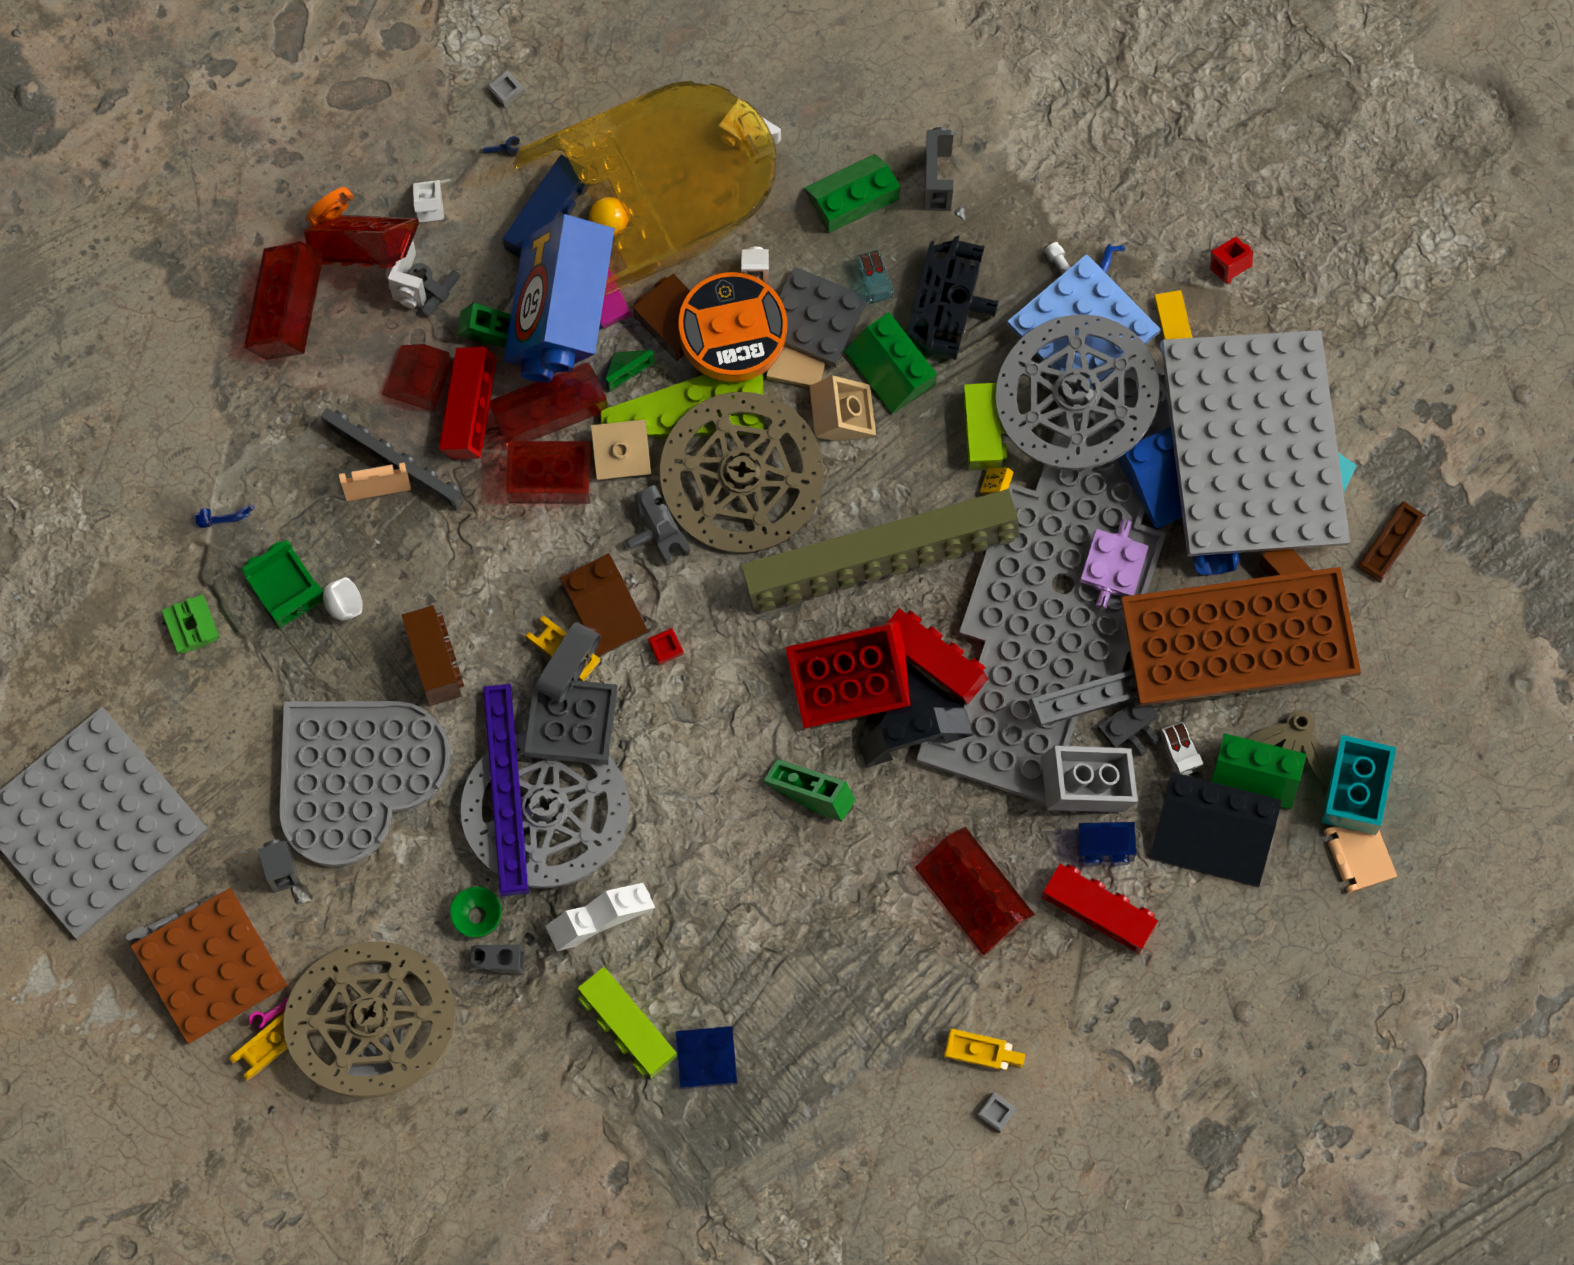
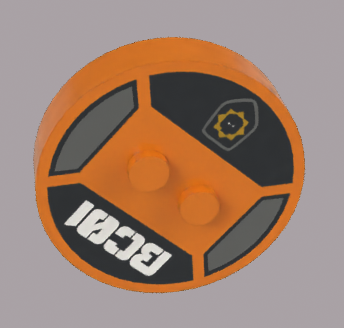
[678,272,787,382]

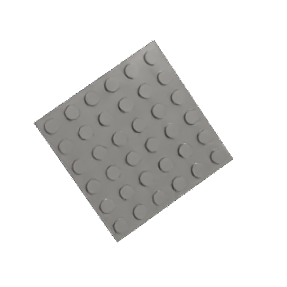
[0,707,209,940]

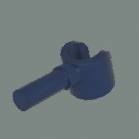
[483,136,520,157]

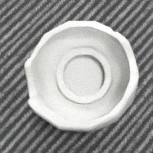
[323,577,363,621]

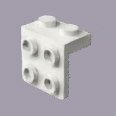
[386,233,427,309]

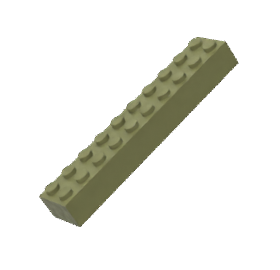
[741,489,1019,612]

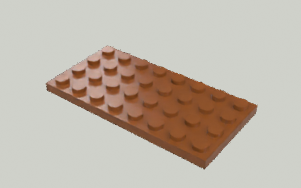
[1121,567,1361,706]

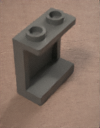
[924,127,954,211]

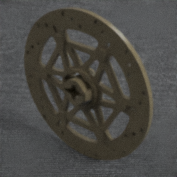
[660,392,824,553]
[283,942,456,1098]

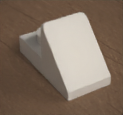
[413,180,444,222]

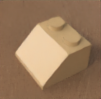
[809,375,876,441]

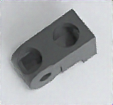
[469,944,525,975]

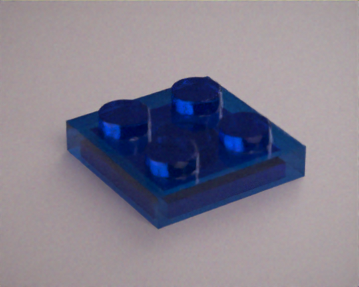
[676,1026,737,1089]

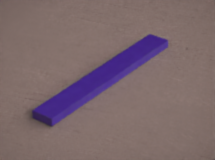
[483,684,529,897]

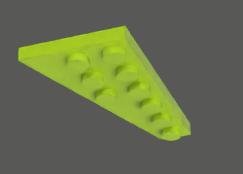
[601,374,765,438]

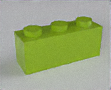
[963,383,1007,470]

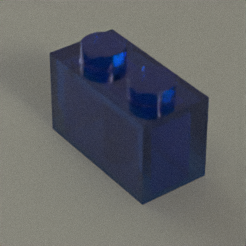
[1076,822,1136,866]

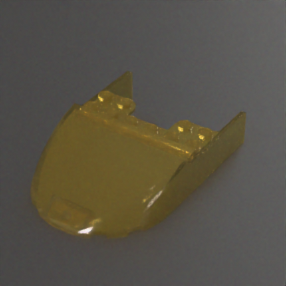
[513,81,777,296]

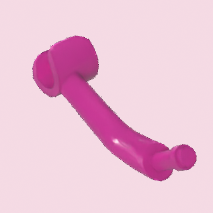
[249,995,301,1031]

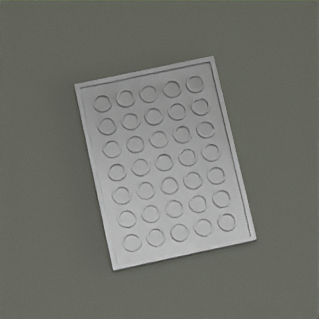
[1160,330,1350,556]

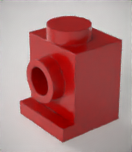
[1210,237,1253,285]

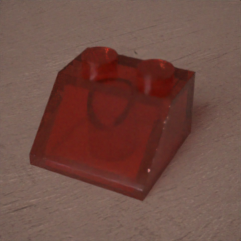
[382,344,452,412]

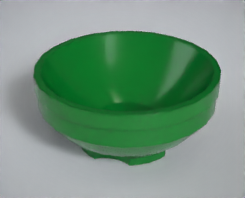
[450,887,502,938]

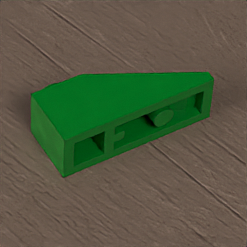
[456,302,511,347]
[763,759,856,822]

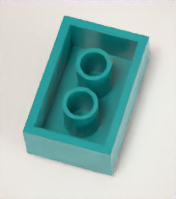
[1321,735,1397,835]

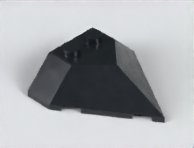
[859,662,973,768]

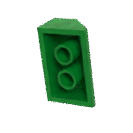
[804,154,900,233]
[844,312,937,414]
[1211,733,1307,809]

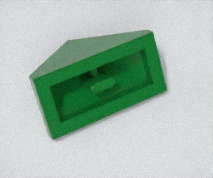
[606,350,655,392]

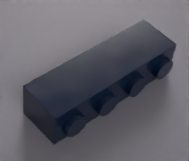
[503,155,590,258]

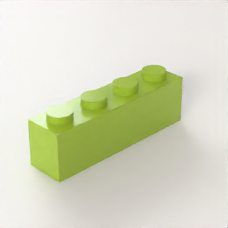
[577,967,678,1079]

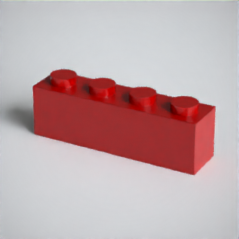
[439,347,497,459]
[886,608,988,705]
[1041,864,1159,954]

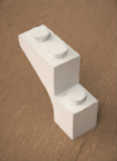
[545,883,655,951]

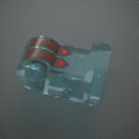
[857,249,893,305]

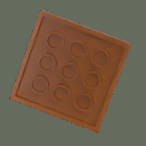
[131,887,288,1044]

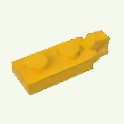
[944,1028,1025,1071]

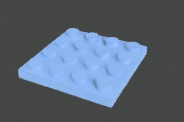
[1007,254,1161,394]

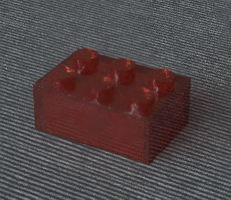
[506,441,592,504]

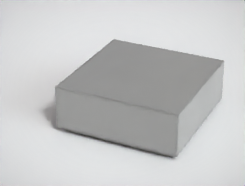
[487,70,525,108]
[977,1092,1017,1132]

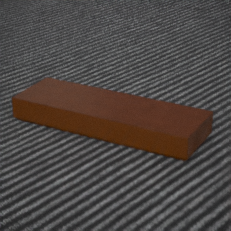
[1358,501,1426,583]

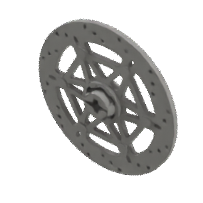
[996,315,1160,470]
[461,732,629,888]

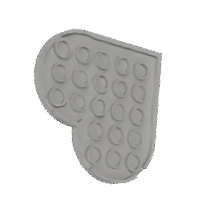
[280,701,451,867]

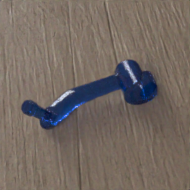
[195,504,255,528]

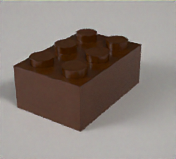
[402,605,465,706]

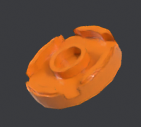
[305,187,354,228]

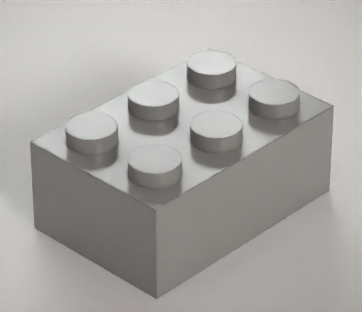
[1041,746,1138,812]

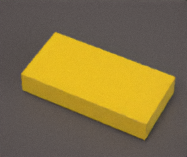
[1154,290,1192,340]

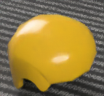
[588,197,630,237]

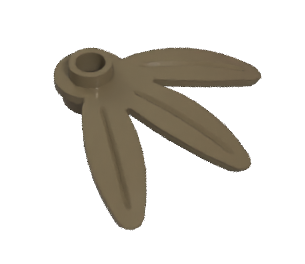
[1248,710,1331,787]

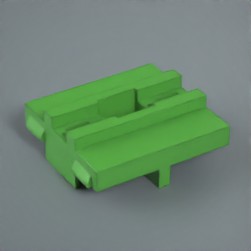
[162,594,220,654]

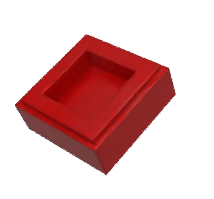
[647,628,684,665]

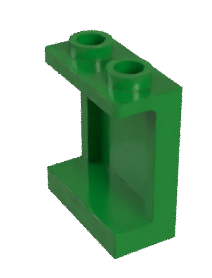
[241,540,323,629]

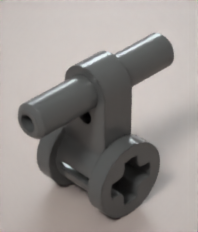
[407,263,460,317]

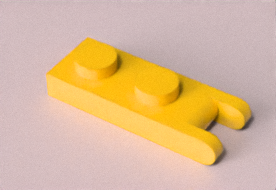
[525,615,600,681]
[229,1012,302,1081]

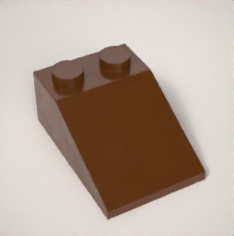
[560,553,648,657]

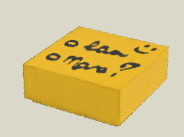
[980,468,1014,496]

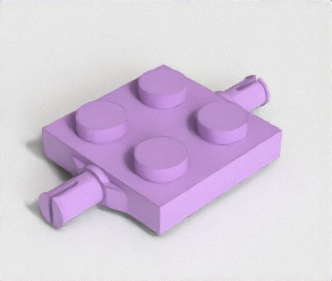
[1079,519,1149,610]

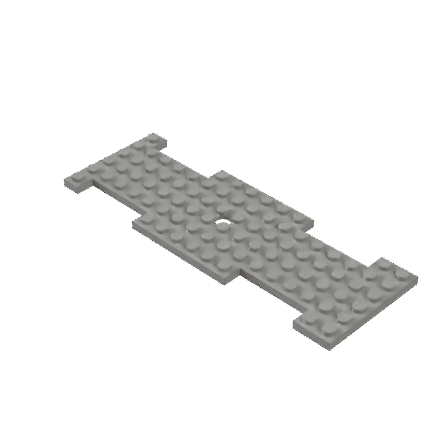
[916,360,1171,814]

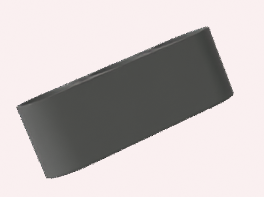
[536,622,601,703]

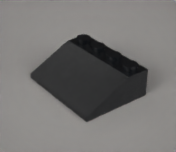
[1150,772,1282,887]

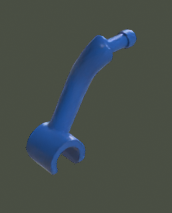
[1100,243,1125,273]

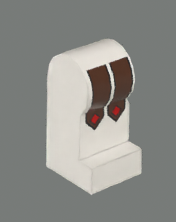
[1160,721,1203,775]

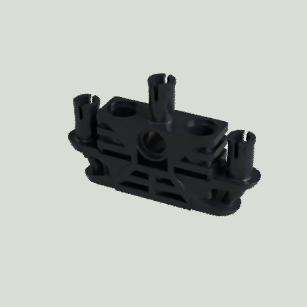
[907,235,999,360]

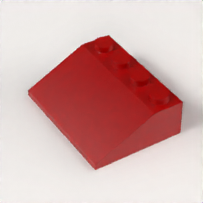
[785,621,910,728]

